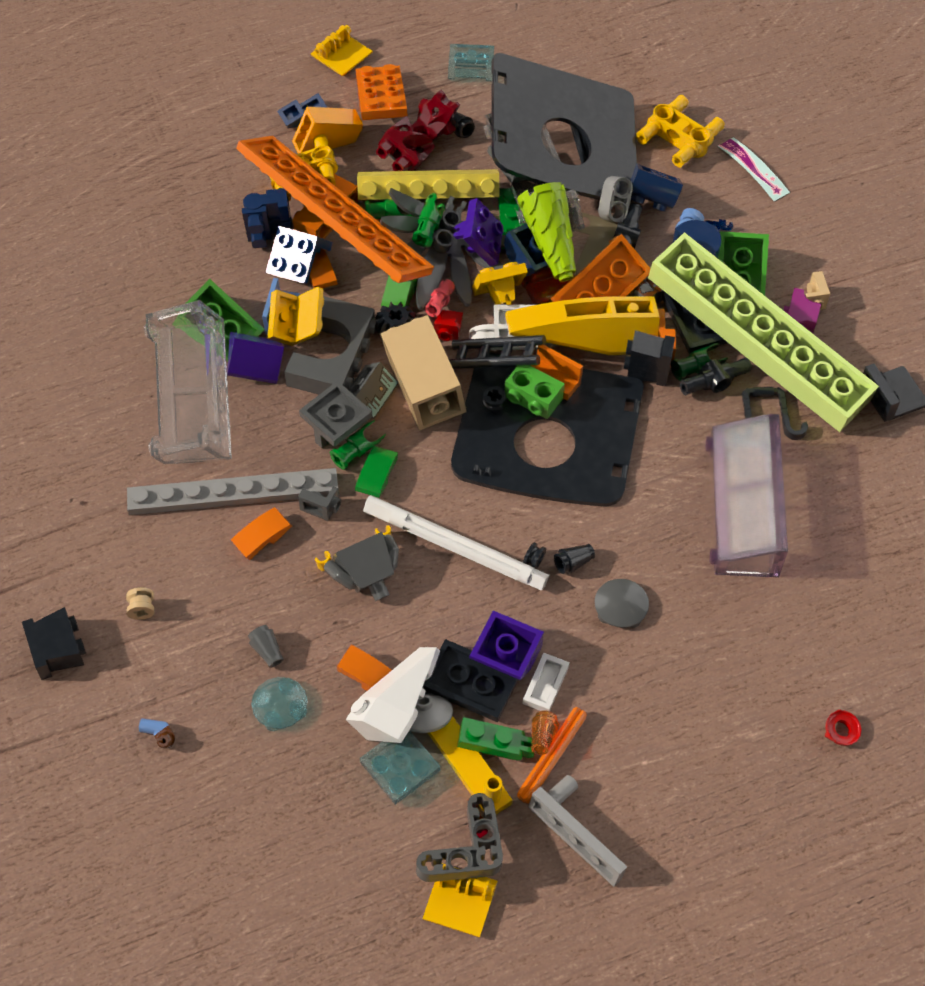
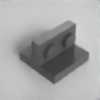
[299,381,373,448]

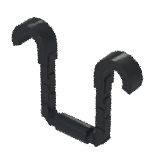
[729,387,808,442]

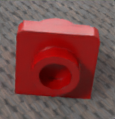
[434,310,463,341]

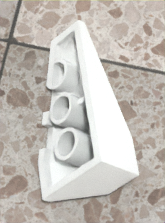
[346,647,440,743]

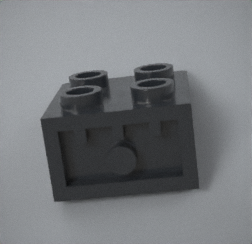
[863,363,925,422]

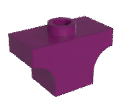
[783,288,821,334]

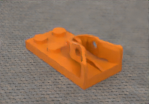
[551,234,651,302]

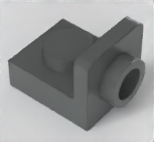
[298,486,341,521]

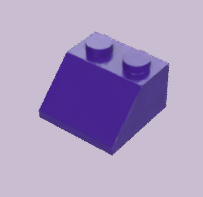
[469,610,544,680]

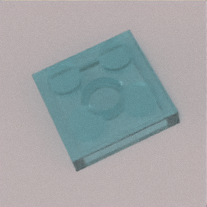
[360,731,441,805]

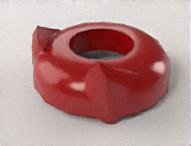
[825,709,862,746]

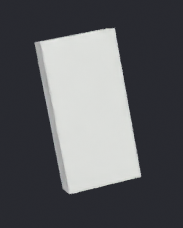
[523,653,570,714]

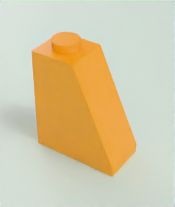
[292,107,363,154]

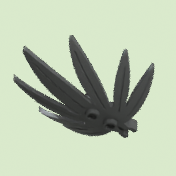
[380,188,506,309]

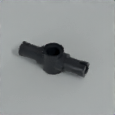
[613,203,643,249]
[680,357,752,396]

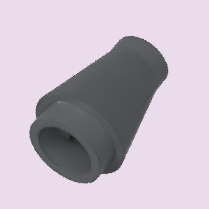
[248,625,284,668]

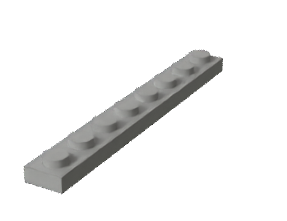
[127,468,338,515]

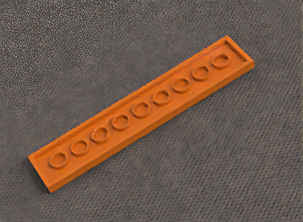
[236,135,434,283]

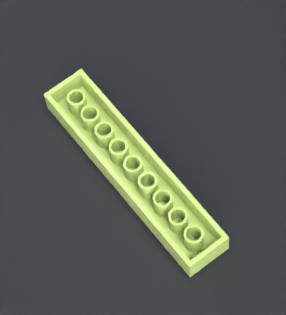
[648,232,879,432]

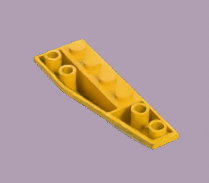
[505,297,660,355]

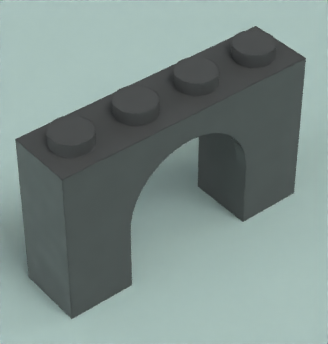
[285,296,377,395]

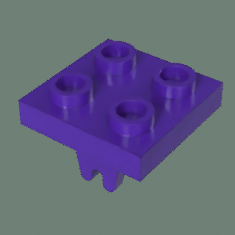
[453,198,504,266]

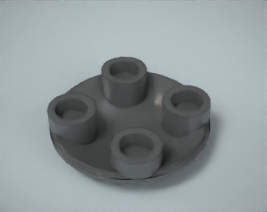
[595,579,649,628]

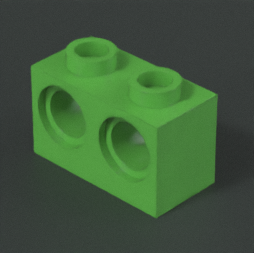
[505,365,565,419]

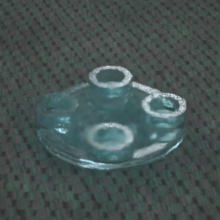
[251,677,308,731]

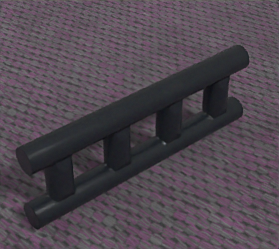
[449,335,546,369]

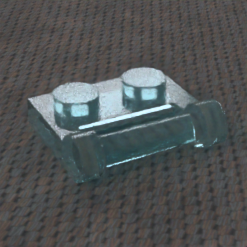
[448,44,494,81]

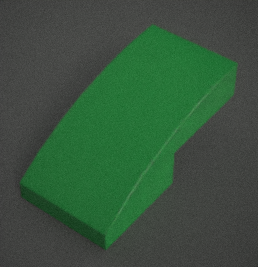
[355,446,398,498]

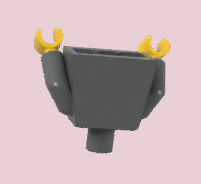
[315,525,399,602]

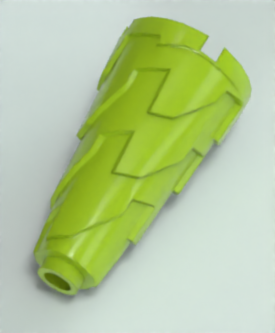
[517,182,576,282]

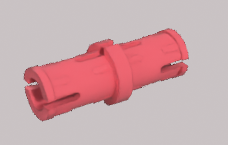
[425,279,455,317]

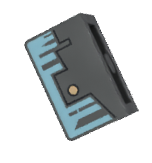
[350,362,398,418]

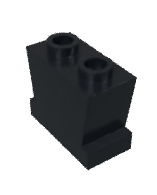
[623,330,675,387]
[22,607,86,680]

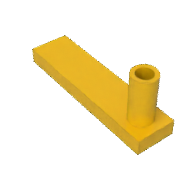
[428,716,513,814]

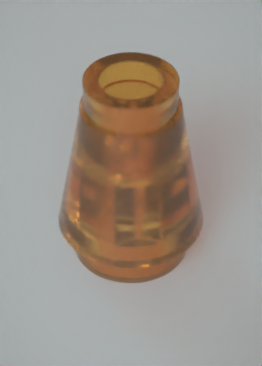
[531,711,559,755]

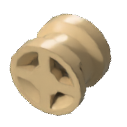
[126,588,155,620]

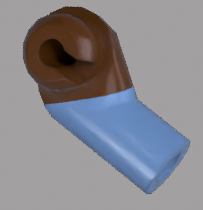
[139,718,175,749]

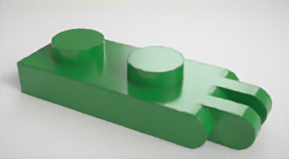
[457,717,536,761]

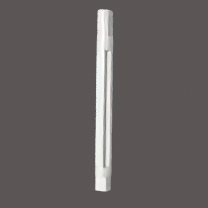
[363,495,549,590]

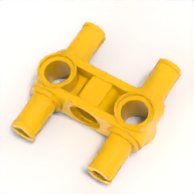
[636,95,725,168]
[270,135,338,201]

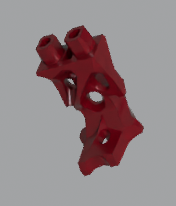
[376,90,460,171]

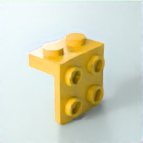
[268,287,324,346]

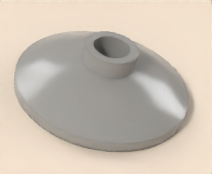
[409,692,453,733]

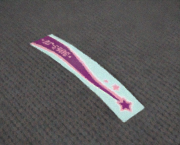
[718,137,790,201]

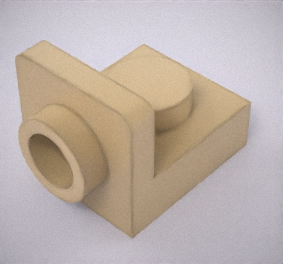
[805,271,830,310]

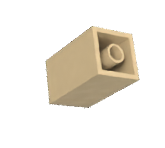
[381,315,466,431]

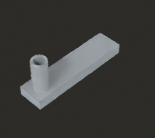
[528,775,627,887]

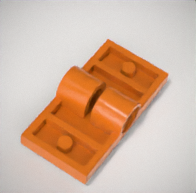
[355,64,408,120]

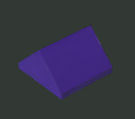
[227,332,284,384]

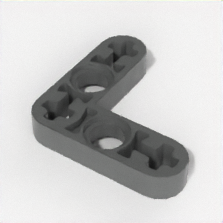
[416,793,503,882]

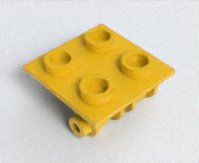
[310,25,373,76]
[422,863,498,938]

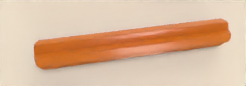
[517,707,587,804]

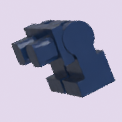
[242,188,292,248]

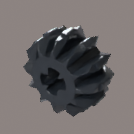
[375,302,416,336]

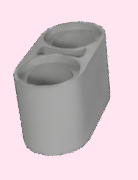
[598,176,633,222]

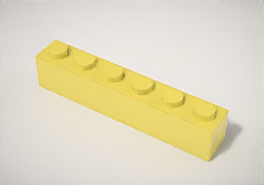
[357,169,499,200]

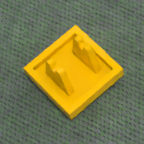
[472,262,528,305]

